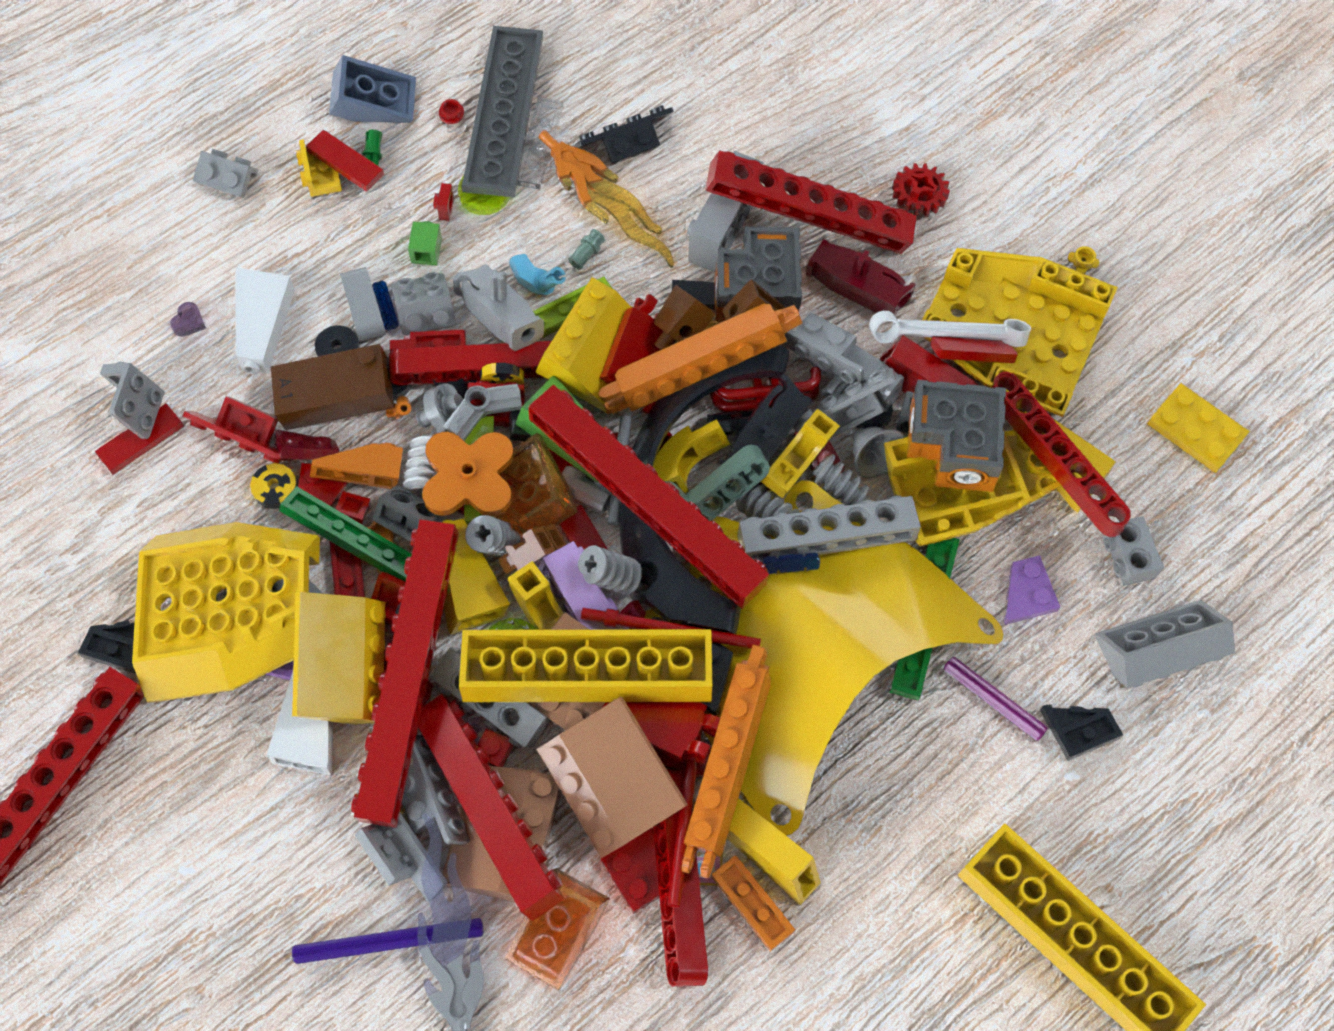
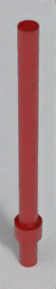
[581,607,761,649]
[667,730,702,908]

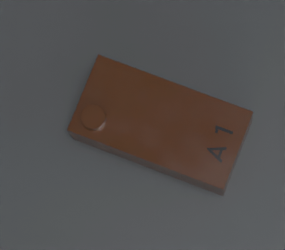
[270,344,395,430]

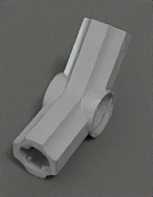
[442,384,522,441]

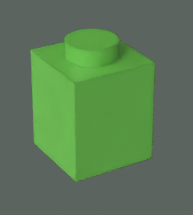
[408,221,442,266]

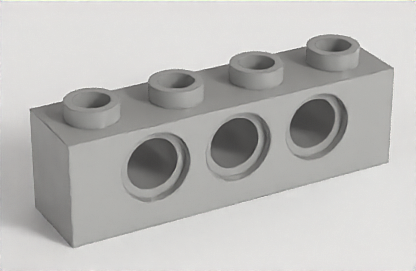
[430,647,551,749]

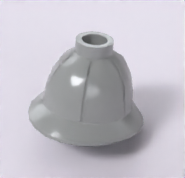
[852,426,906,478]

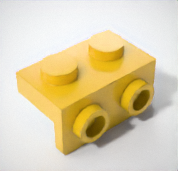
[296,139,342,197]

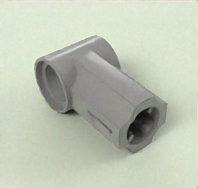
[551,466,612,515]

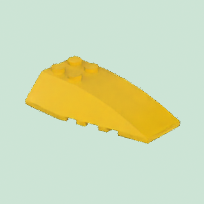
[884,429,1076,546]

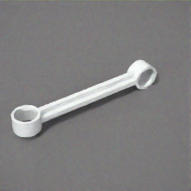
[869,311,1031,347]

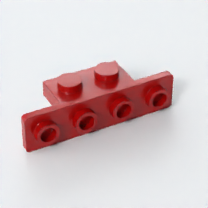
[183,396,291,464]

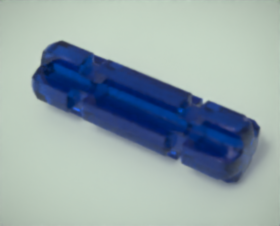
[372,280,399,331]
[763,552,820,574]

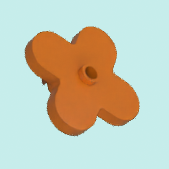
[422,432,514,516]

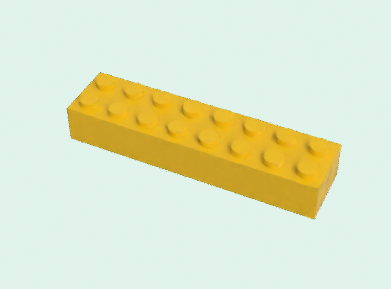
[459,629,712,702]
[957,823,1207,1031]

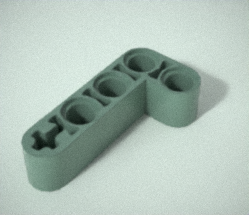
[664,445,770,521]

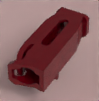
[806,238,916,315]

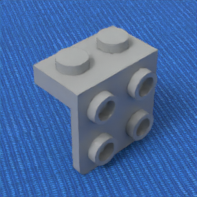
[391,272,456,336]
[100,361,165,439]

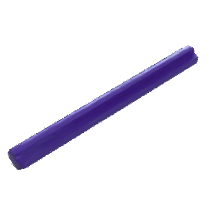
[292,918,484,964]

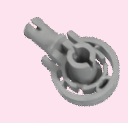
[416,383,463,433]

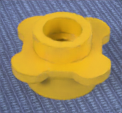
[1068,246,1100,274]

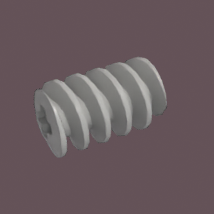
[808,454,869,506]
[736,483,800,538]
[465,515,521,558]
[578,545,642,595]

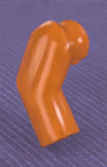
[386,396,411,419]

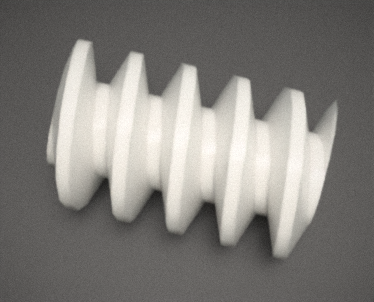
[402,436,438,499]

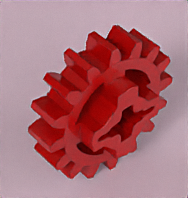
[892,163,950,217]

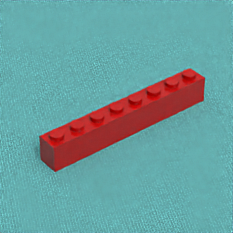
[418,694,565,921]

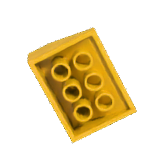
[536,277,631,414]
[292,592,386,725]

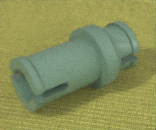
[568,229,605,270]

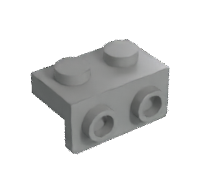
[193,149,258,198]

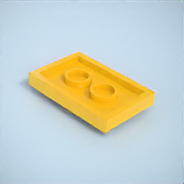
[1147,383,1250,473]

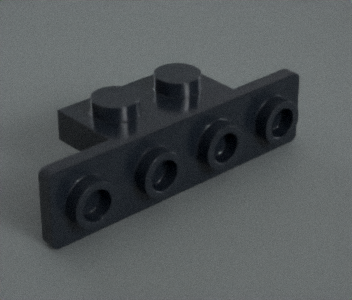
[574,105,674,164]

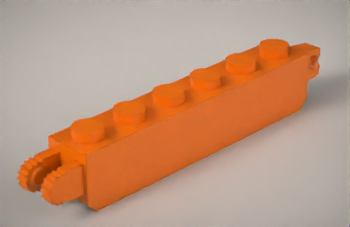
[598,303,802,414]
[681,645,771,878]

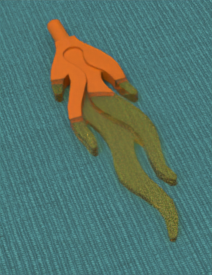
[538,130,674,268]

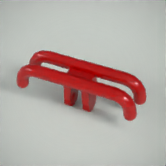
[710,366,821,412]

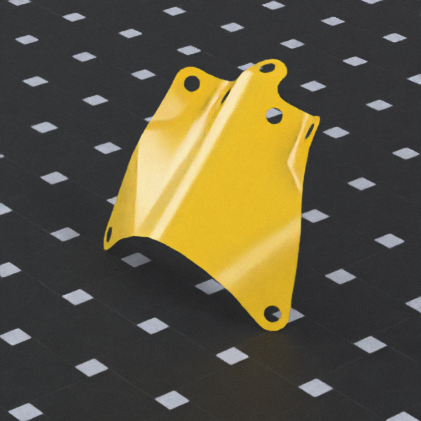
[644,480,1004,836]

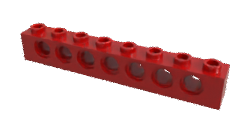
[705,150,917,254]
[0,667,145,886]

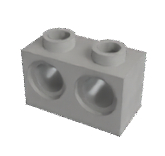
[1103,516,1164,586]

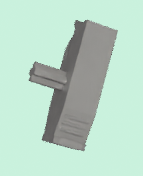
[453,264,544,351]
[802,345,904,412]

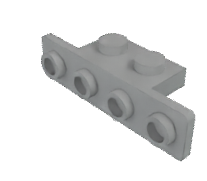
[780,312,864,384]
[793,368,896,437]
[402,735,470,845]
[355,813,448,901]

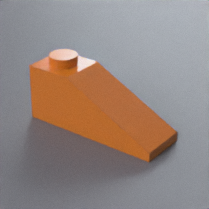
[310,442,403,489]

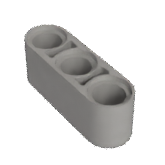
[340,267,386,342]

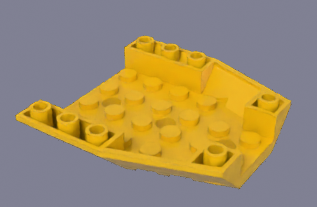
[922,248,1118,417]
[132,522,320,703]

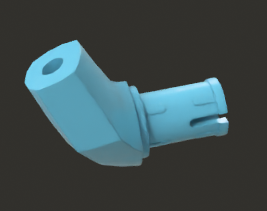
[509,254,566,295]

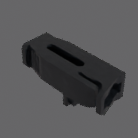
[717,374,812,473]

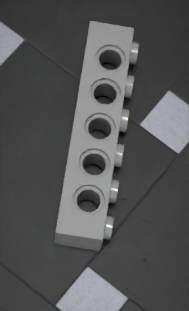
[738,496,921,563]

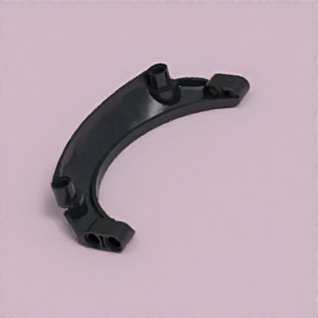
[620,345,789,634]

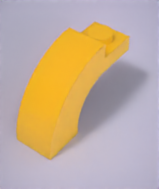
[760,408,840,499]
[653,419,730,494]
[508,561,564,630]

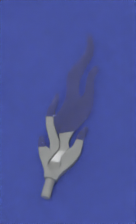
[417,813,484,1031]

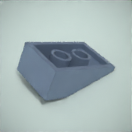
[329,55,416,123]

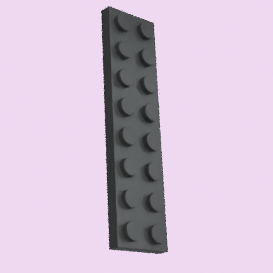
[462,25,543,197]

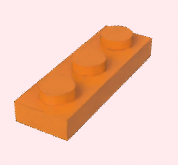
[711,855,796,952]

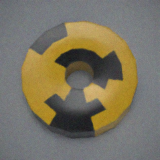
[479,363,524,385]
[250,463,298,509]

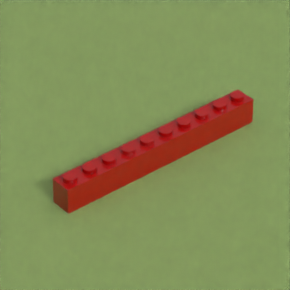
[529,384,769,609]
[351,519,459,828]

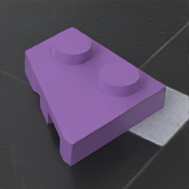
[1004,555,1060,625]

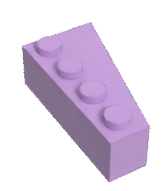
[538,541,630,630]

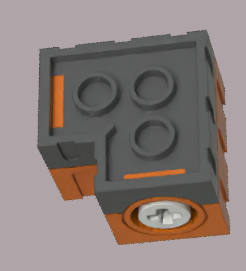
[714,226,802,325]
[907,380,1006,492]

